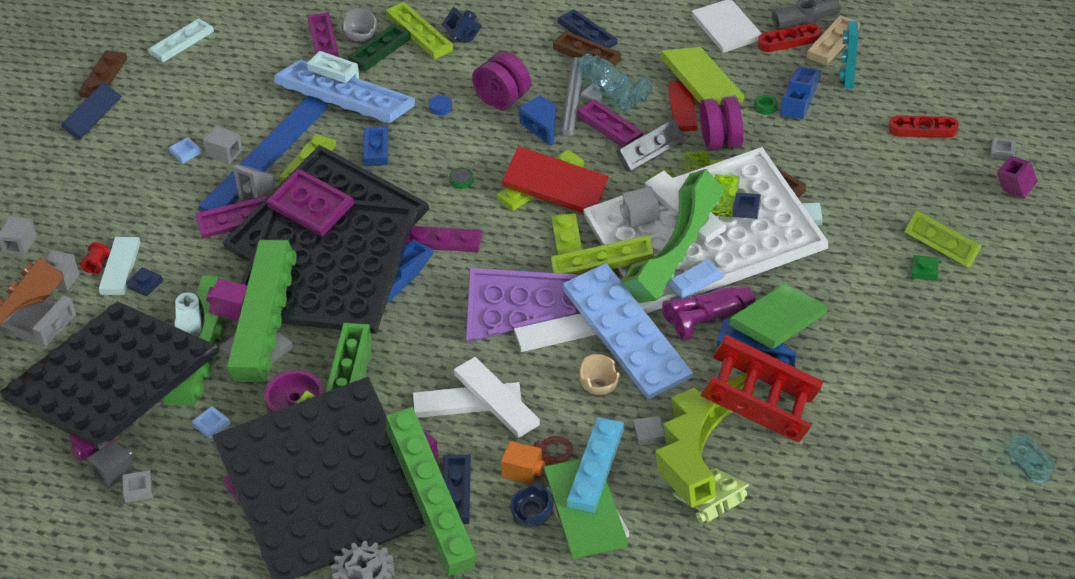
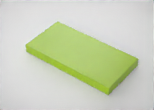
[660,47,745,104]

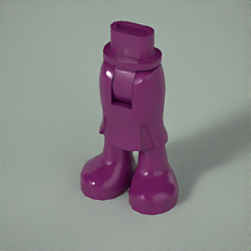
[662,286,755,341]

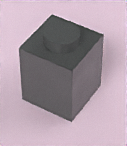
[87,440,135,489]

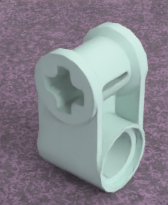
[175,292,203,337]

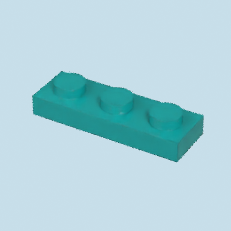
[839,21,859,89]

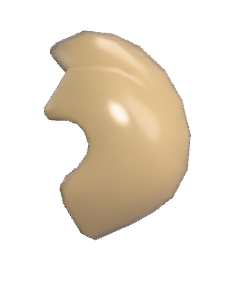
[578,354,619,395]

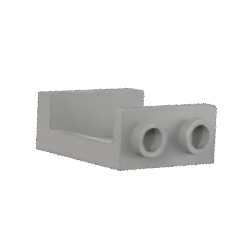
[0,294,76,348]

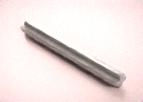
[561,57,584,137]

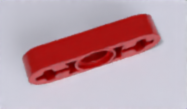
[758,24,821,52]
[889,115,959,138]

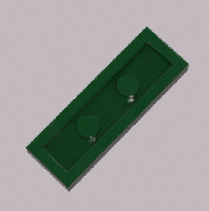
[348,24,411,72]

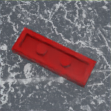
[668,81,697,132]

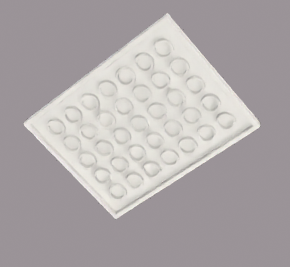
[583,147,828,314]

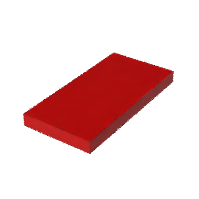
[502,146,609,213]

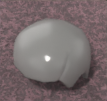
[342,8,377,42]

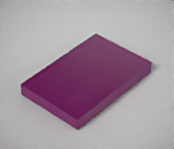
[266,168,354,237]

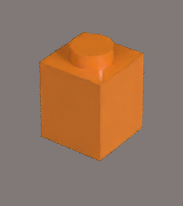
[501,441,545,485]

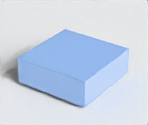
[169,137,202,163]
[192,406,230,439]

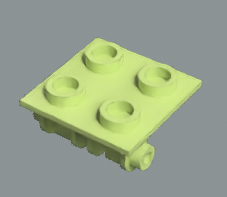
[673,468,749,523]

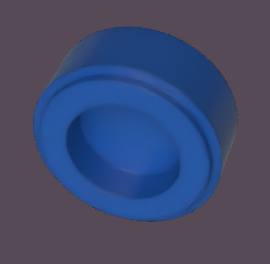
[429,95,452,116]

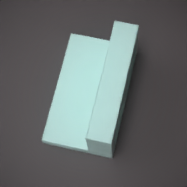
[307,51,359,83]

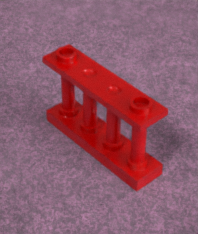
[700,335,823,442]

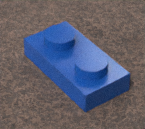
[363,127,389,166]

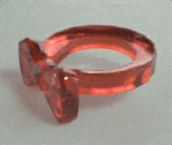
[533,436,573,466]

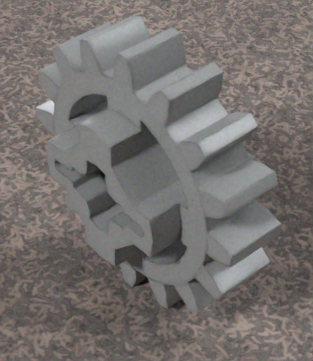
[331,541,395,579]

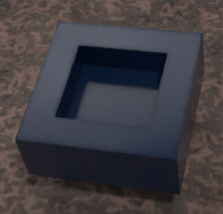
[733,192,761,219]
[126,267,163,296]

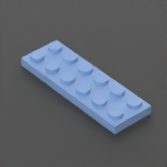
[274,59,415,123]
[562,263,693,399]

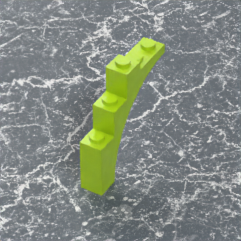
[655,373,754,508]

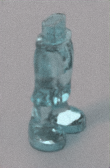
[577,53,653,112]

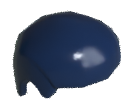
[510,484,553,527]

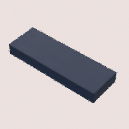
[557,9,618,48]
[61,82,122,140]
[442,454,471,524]

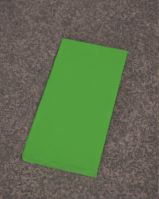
[729,283,828,349]
[544,459,628,559]

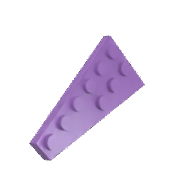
[466,268,623,343]

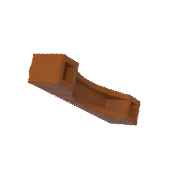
[0,257,64,326]

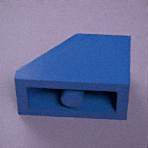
[519,95,556,146]

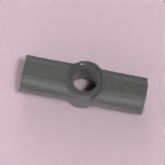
[772,0,841,30]

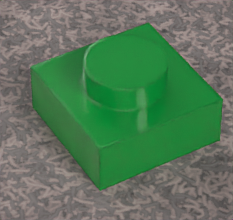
[911,255,939,281]

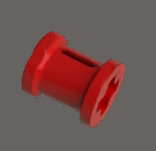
[80,242,110,274]

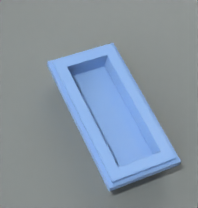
[667,259,724,299]

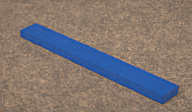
[198,96,328,212]

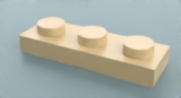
[807,15,860,65]

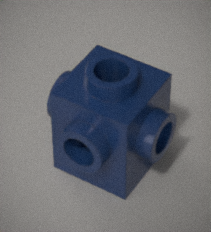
[441,7,482,43]

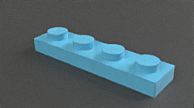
[567,417,624,513]

